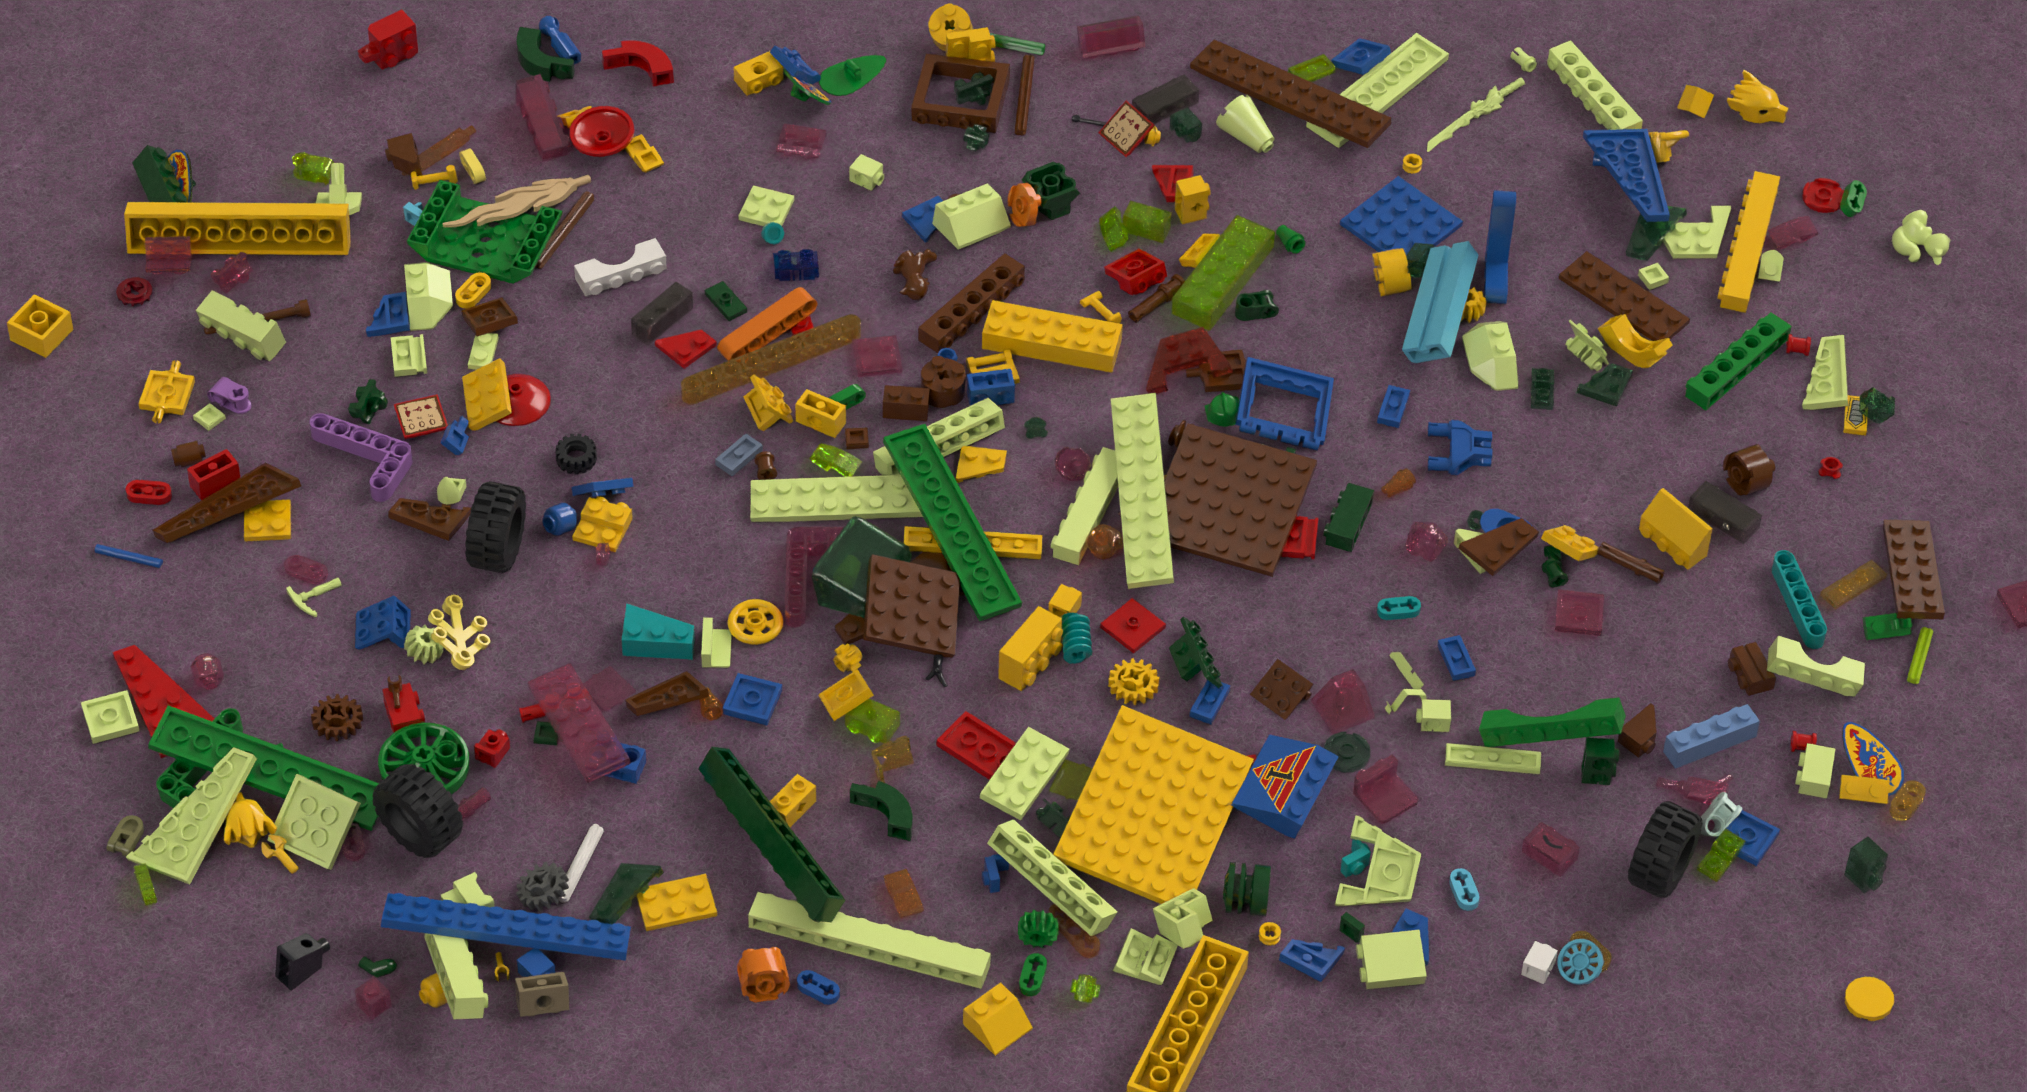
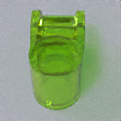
[292,152,335,185]

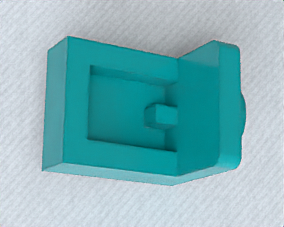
[1340,839,1371,878]

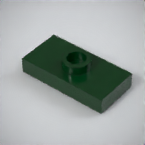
[704,281,747,321]

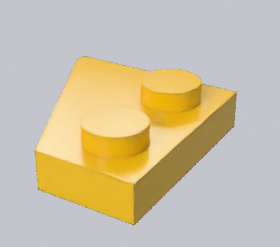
[956,446,1007,483]

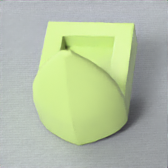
[1758,250,1784,282]
[437,477,466,505]

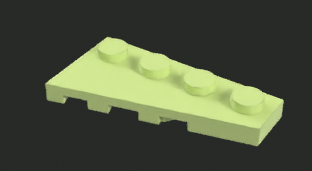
[1802,335,1848,410]

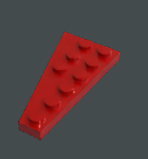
[112,645,215,758]

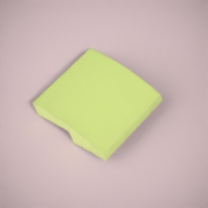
[1113,928,1178,985]

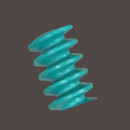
[1061,612,1092,664]

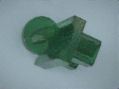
[954,72,993,106]

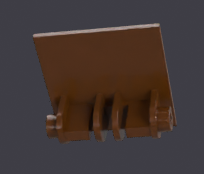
[1250,658,1314,720]

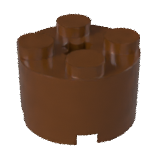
[921,356,966,408]
[1723,444,1776,496]

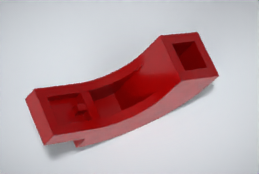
[602,40,674,87]

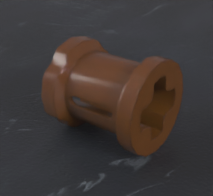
[754,451,777,480]

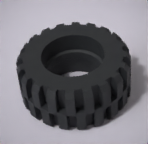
[465,481,526,573]
[372,764,463,858]
[1628,801,1703,898]

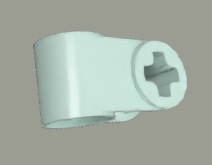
[1701,792,1742,837]

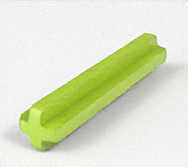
[1907,627,1933,684]

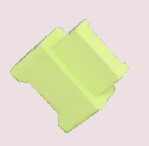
[441,872,494,907]

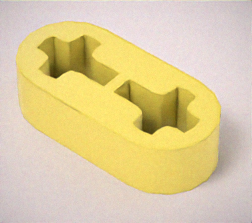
[459,148,486,184]

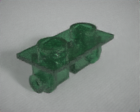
[1036,798,1071,839]

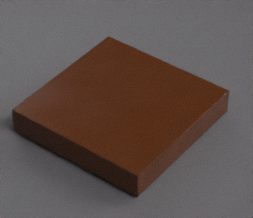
[461,297,518,337]

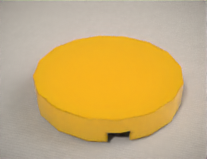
[1845,977,1894,1021]

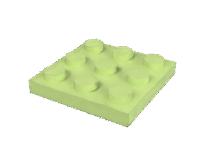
[267,774,361,870]

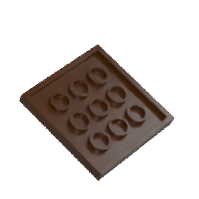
[863,555,960,658]

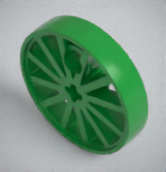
[378,723,470,795]

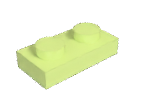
[468,333,499,370]

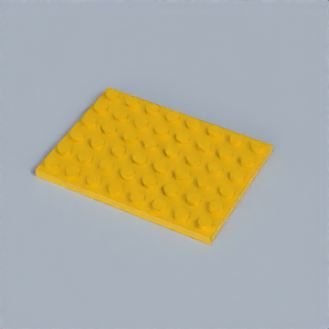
[1053,705,1254,904]

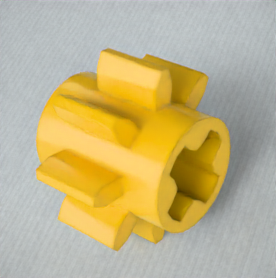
[833,643,862,672]

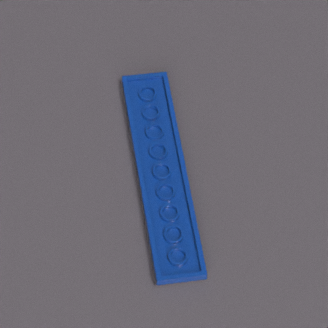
[381,893,631,961]

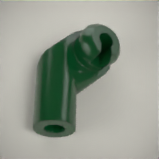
[358,956,397,978]

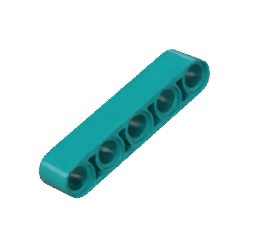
[1771,550,1827,649]

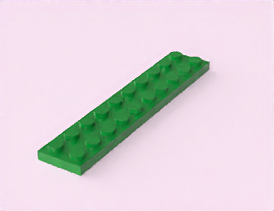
[883,424,1022,622]
[148,705,379,831]

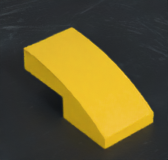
[624,134,664,173]

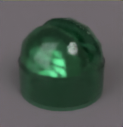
[1467,510,1483,531]

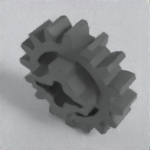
[516,862,569,911]

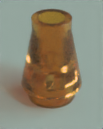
[1381,468,1416,498]
[699,687,723,721]

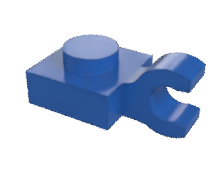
[440,416,469,455]

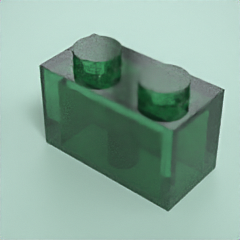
[1844,836,1888,894]

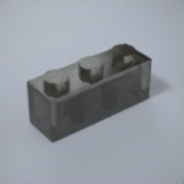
[1132,74,1199,124]
[631,282,693,346]
[1688,481,1762,544]

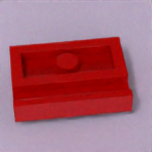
[1281,516,1318,559]

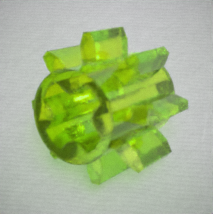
[1070,974,1101,1003]

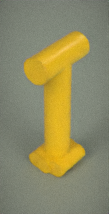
[411,165,458,190]
[1080,291,1122,324]

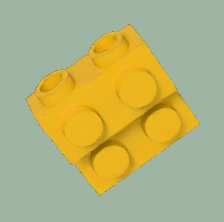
[946,27,996,62]
[572,496,632,552]

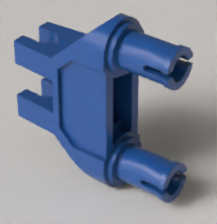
[1428,420,1492,475]

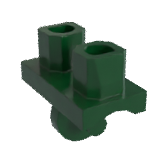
[348,379,388,424]

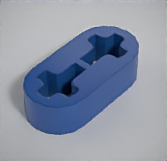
[797,970,840,1005]

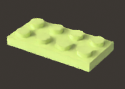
[980,727,1069,820]

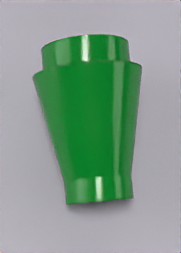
[1276,225,1305,254]

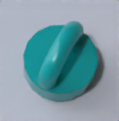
[761,222,784,244]

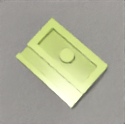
[391,334,427,377]

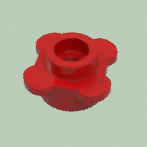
[1818,457,1843,479]

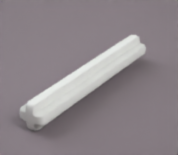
[558,824,604,903]

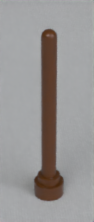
[204,299,311,335]

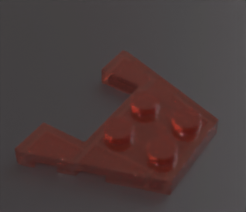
[1146,327,1233,394]

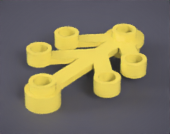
[428,595,490,670]

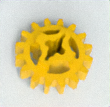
[1108,658,1159,705]

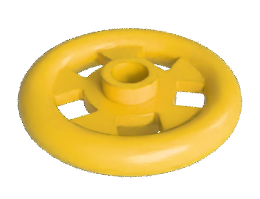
[727,599,783,645]

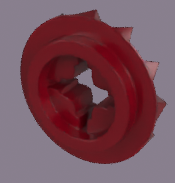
[116,277,153,307]

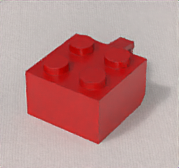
[358,9,418,70]

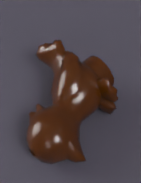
[893,249,937,300]

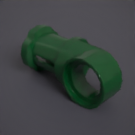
[1541,545,1569,588]

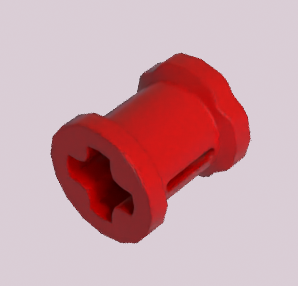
[1786,334,1811,357]
[1790,731,1817,752]

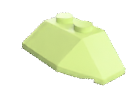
[404,262,453,331]
[1462,321,1518,391]

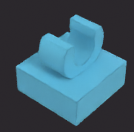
[403,202,423,226]

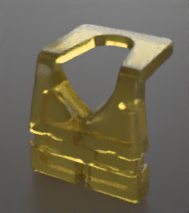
[871,735,914,783]

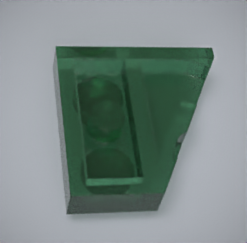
[1576,363,1633,407]

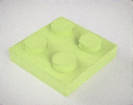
[739,186,794,226]
[81,690,139,744]

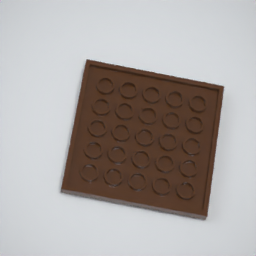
[1164,423,1317,577]

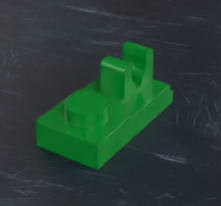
[1862,613,1912,640]

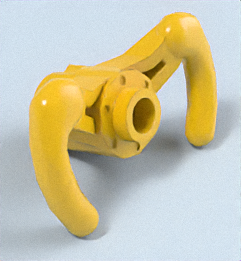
[1648,130,1689,162]

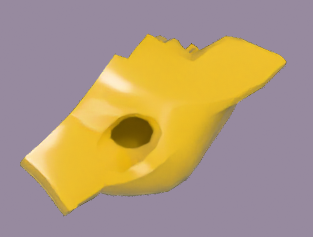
[1727,70,1788,123]
[224,792,277,848]

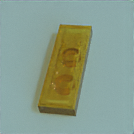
[1820,559,1887,610]

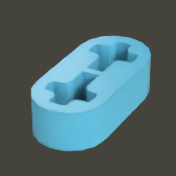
[1449,868,1480,911]

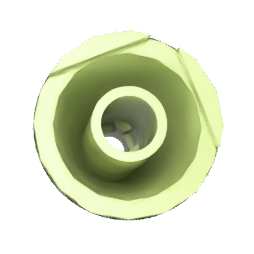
[1216,95,1274,153]

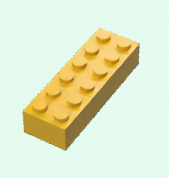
[982,300,1123,373]

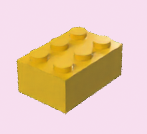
[998,606,1063,691]

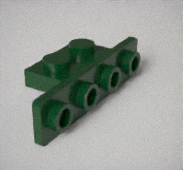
[1169,616,1223,688]

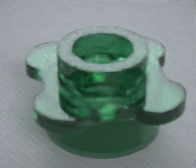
[1024,417,1048,439]

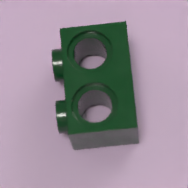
[1581,737,1619,785]

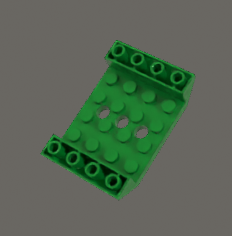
[407,180,563,284]

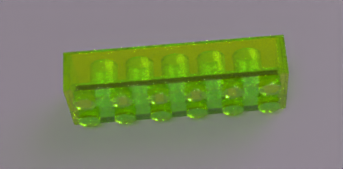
[1171,215,1275,331]

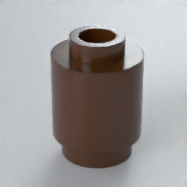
[171,441,206,467]

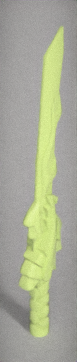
[1427,78,1525,152]

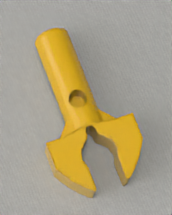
[261,835,298,874]

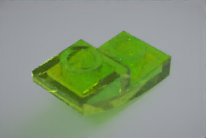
[1099,206,1128,252]
[809,443,863,477]
[1697,828,1746,882]

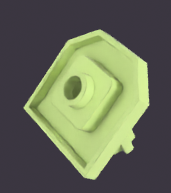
[316,163,362,215]

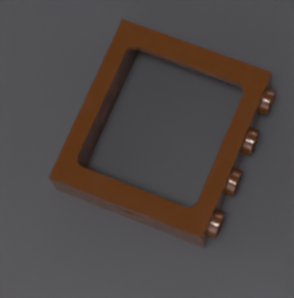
[911,54,1010,133]

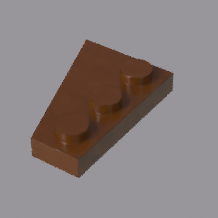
[625,671,710,716]

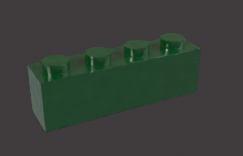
[132,145,187,203]

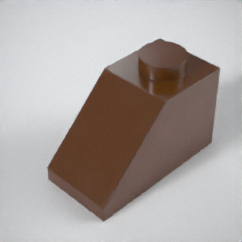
[385,133,422,176]
[1617,703,1657,758]

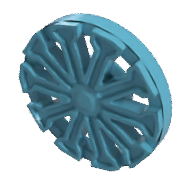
[1557,939,1604,985]

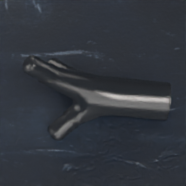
[926,654,948,687]

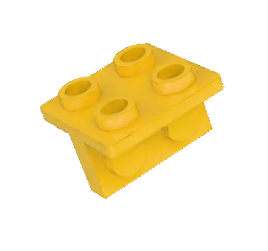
[743,374,793,431]

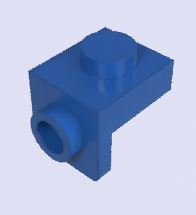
[982,854,1009,893]

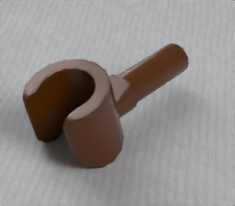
[387,675,403,708]

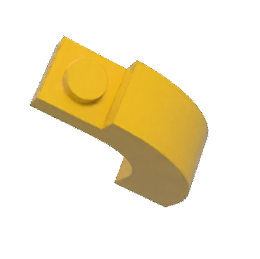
[1597,314,1673,368]

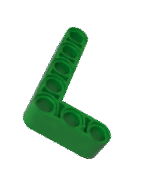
[156,708,243,808]

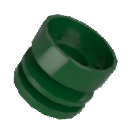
[1223,862,1271,917]

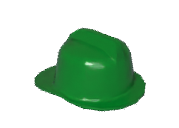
[1205,392,1239,427]

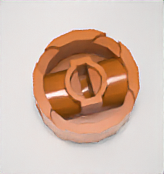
[737,947,790,1003]

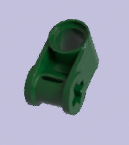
[1235,290,1279,321]

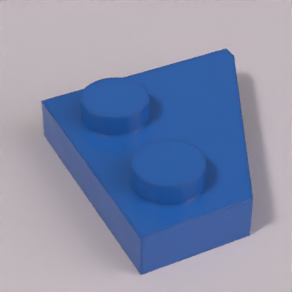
[1279,939,1345,982]

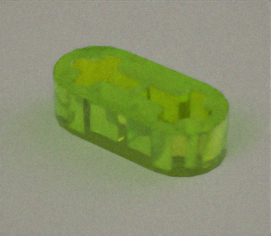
[133,863,157,906]

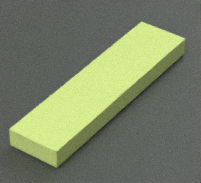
[1445,743,1541,774]

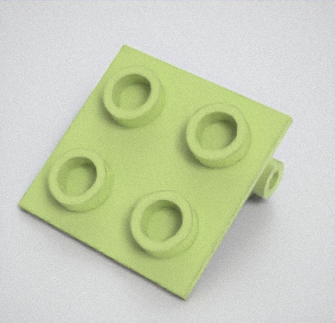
[1566,320,1609,371]

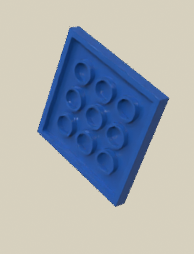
[1340,176,1463,268]

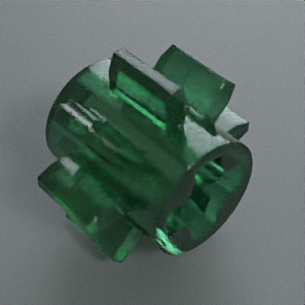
[963,124,990,151]

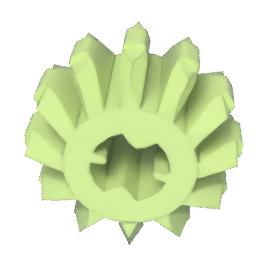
[404,625,444,665]

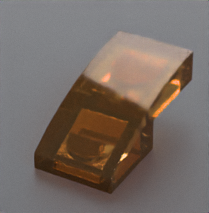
[883,869,924,919]

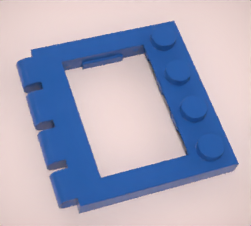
[1235,357,1334,451]

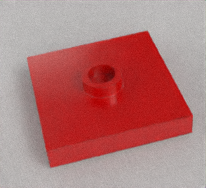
[1100,598,1166,653]

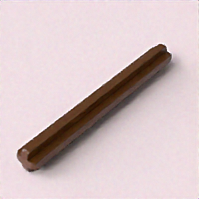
[1015,54,1035,136]
[535,191,594,269]

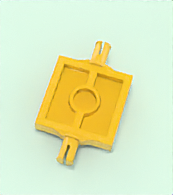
[138,360,195,424]

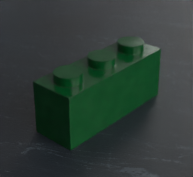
[1323,483,1374,552]

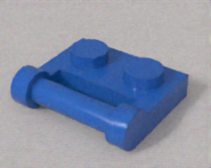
[770,45,821,84]

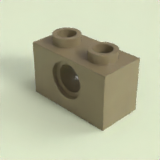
[515,972,569,1017]

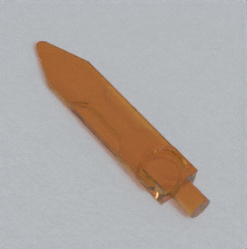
[402,125,476,176]

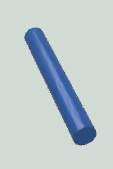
[95,544,163,568]

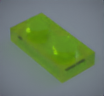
[1288,54,1335,82]

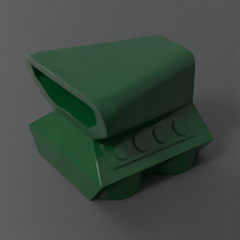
[1021,161,1080,220]

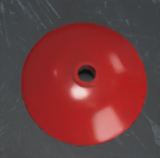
[569,106,634,157]
[496,374,551,426]

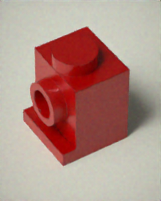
[474,729,510,768]

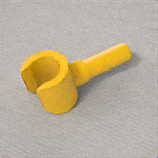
[495,952,510,982]

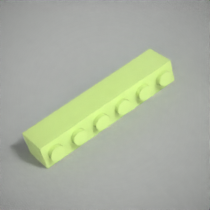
[1051,447,1118,565]
[424,933,488,1019]

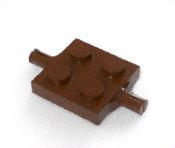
[1186,349,1246,392]

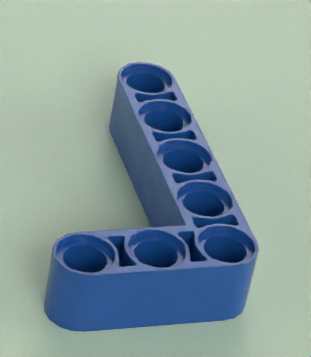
[1484,190,1516,304]

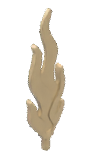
[443,175,591,228]

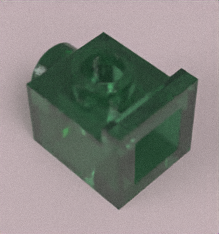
[1169,107,1202,143]
[1406,243,1435,278]
[1859,387,1895,424]

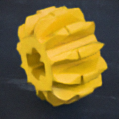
[1460,287,1486,323]

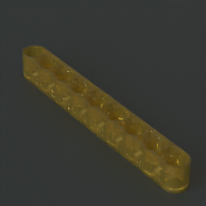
[681,314,861,405]

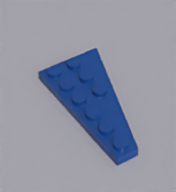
[1583,129,1670,222]

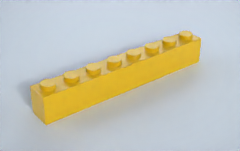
[1717,171,1780,313]

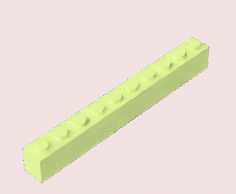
[748,892,991,989]

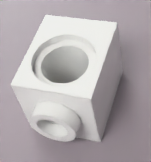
[1521,941,1558,984]

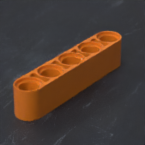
[717,287,817,365]

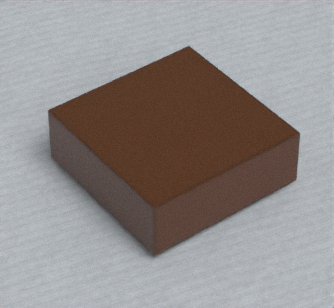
[845,427,869,449]

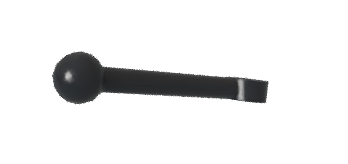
[1072,115,1106,126]

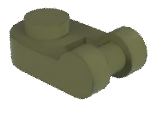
[107,815,144,857]

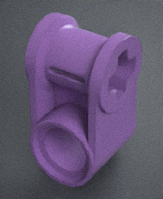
[207,377,251,414]

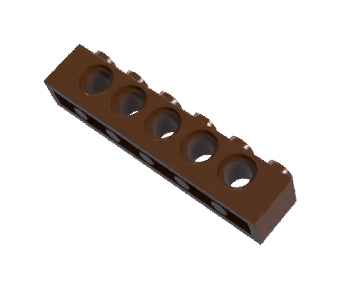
[918,253,1025,353]

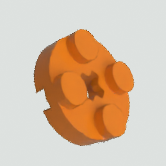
[1007,183,1041,227]

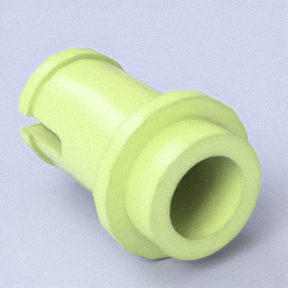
[1511,47,1537,72]

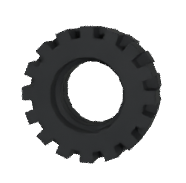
[556,434,597,474]

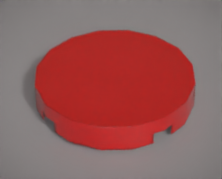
[1802,178,1844,213]

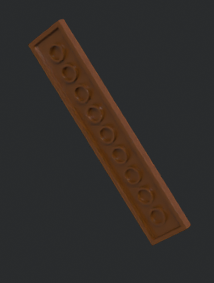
[1190,40,1391,148]

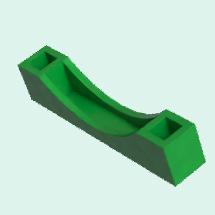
[1479,697,1626,747]

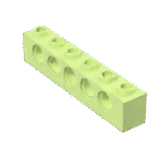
[1547,40,1643,130]
[873,398,1005,475]
[987,820,1117,936]

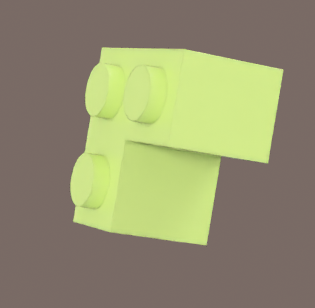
[1153,888,1213,949]

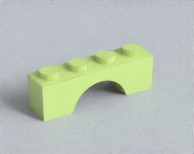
[1767,636,1865,696]

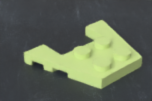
[1653,206,1731,259]
[1335,816,1421,906]

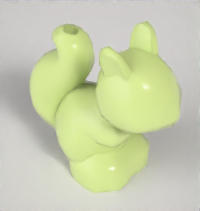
[1892,210,1950,265]

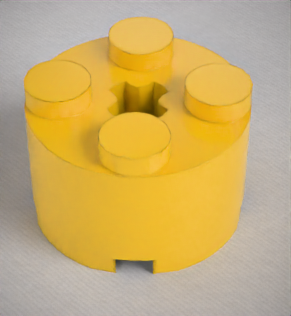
[928,3,973,51]
[1372,248,1412,297]

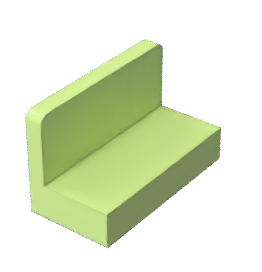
[701,618,732,668]

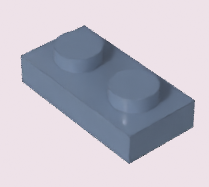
[715,434,763,476]

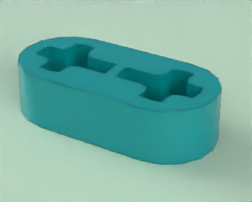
[1377,596,1421,620]

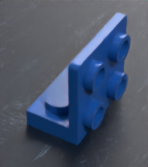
[355,596,411,649]

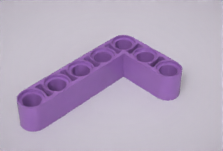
[310,413,412,502]

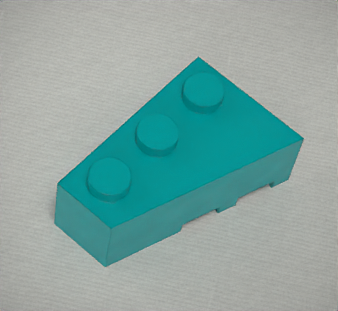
[622,603,695,660]

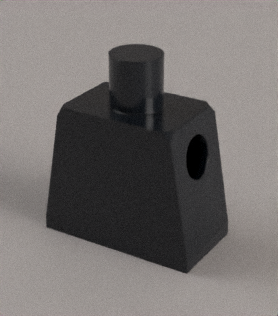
[275,933,330,991]

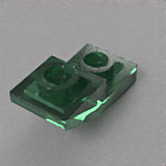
[1531,368,1554,410]

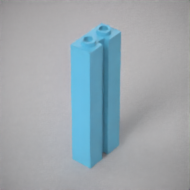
[1402,241,1479,363]

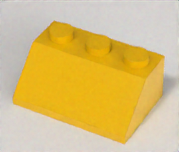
[1639,488,1713,569]

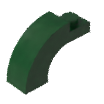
[850,781,913,841]

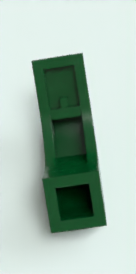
[516,27,575,82]

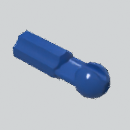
[539,16,582,64]

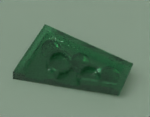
[1626,206,1687,261]
[589,863,664,924]

